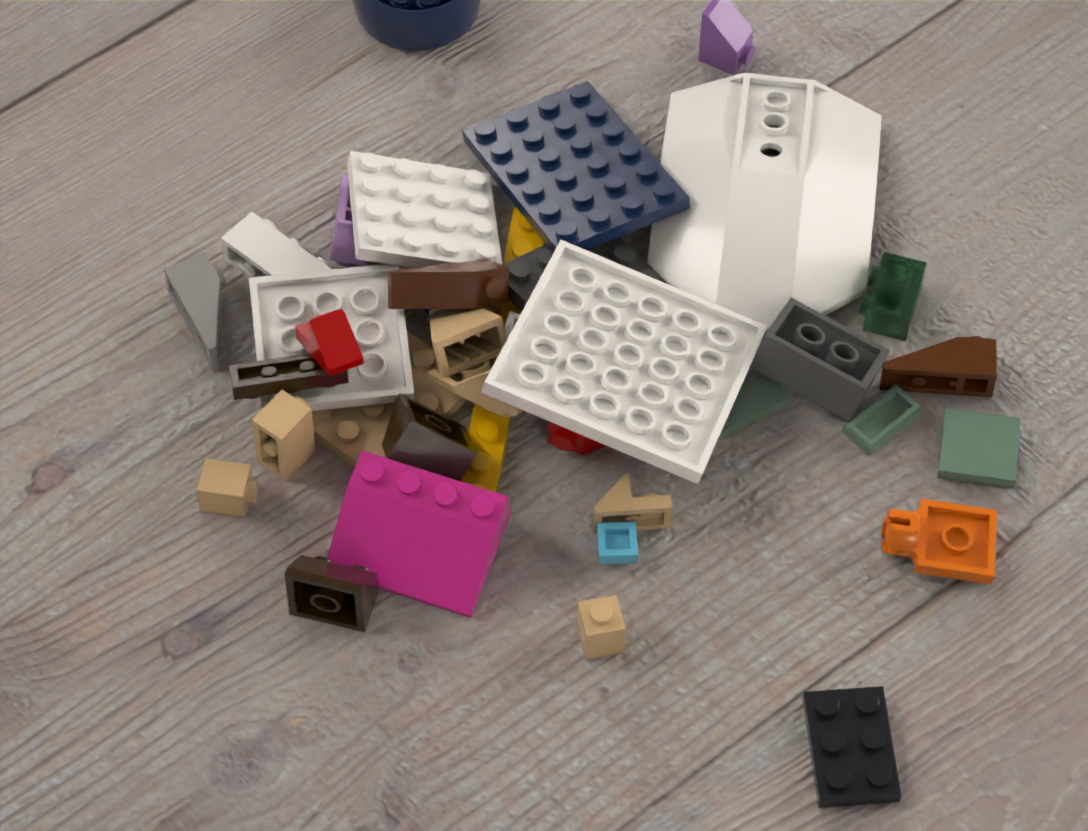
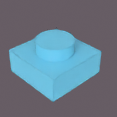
[597,522,638,564]

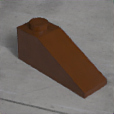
[388,259,509,309]
[879,336,997,397]

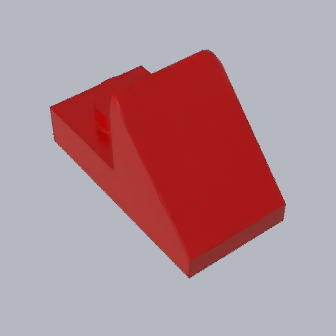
[295,309,364,376]

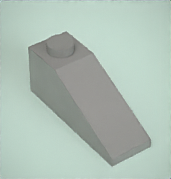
[164,252,225,371]

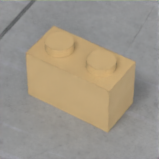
[252,390,316,482]

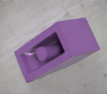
[698,0,755,76]

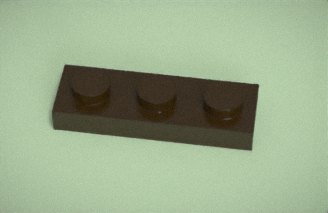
[229,354,349,400]

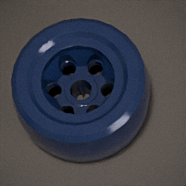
[353,0,481,51]

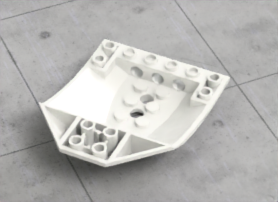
[647,73,882,333]

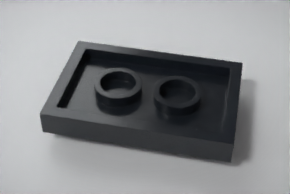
[802,686,901,808]

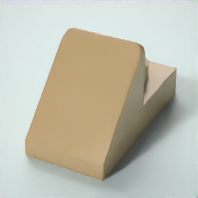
[593,473,673,534]

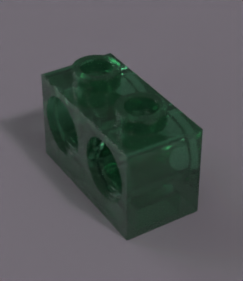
[859,252,927,341]

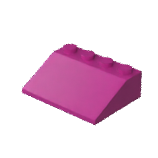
[327,451,512,618]

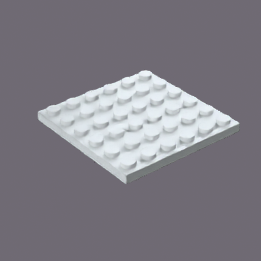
[481,240,768,484]

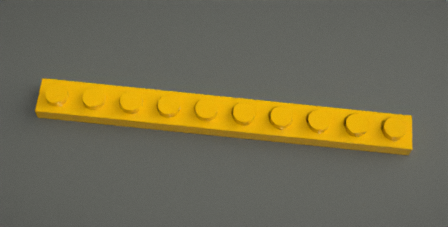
[460,208,545,493]

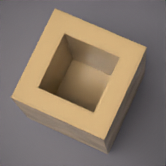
[197,458,258,518]
[577,595,626,660]

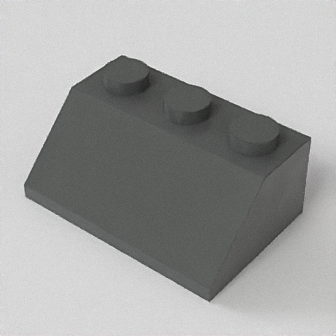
[750,297,890,422]

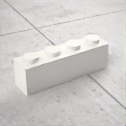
[221,212,332,278]

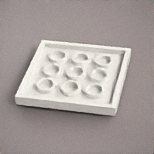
[347,151,502,268]
[249,264,415,411]

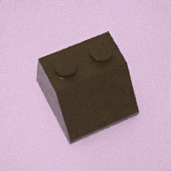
[382,393,477,481]
[284,555,379,632]

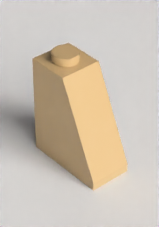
[428,308,507,378]

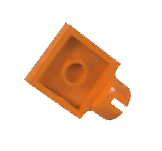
[881,498,997,584]

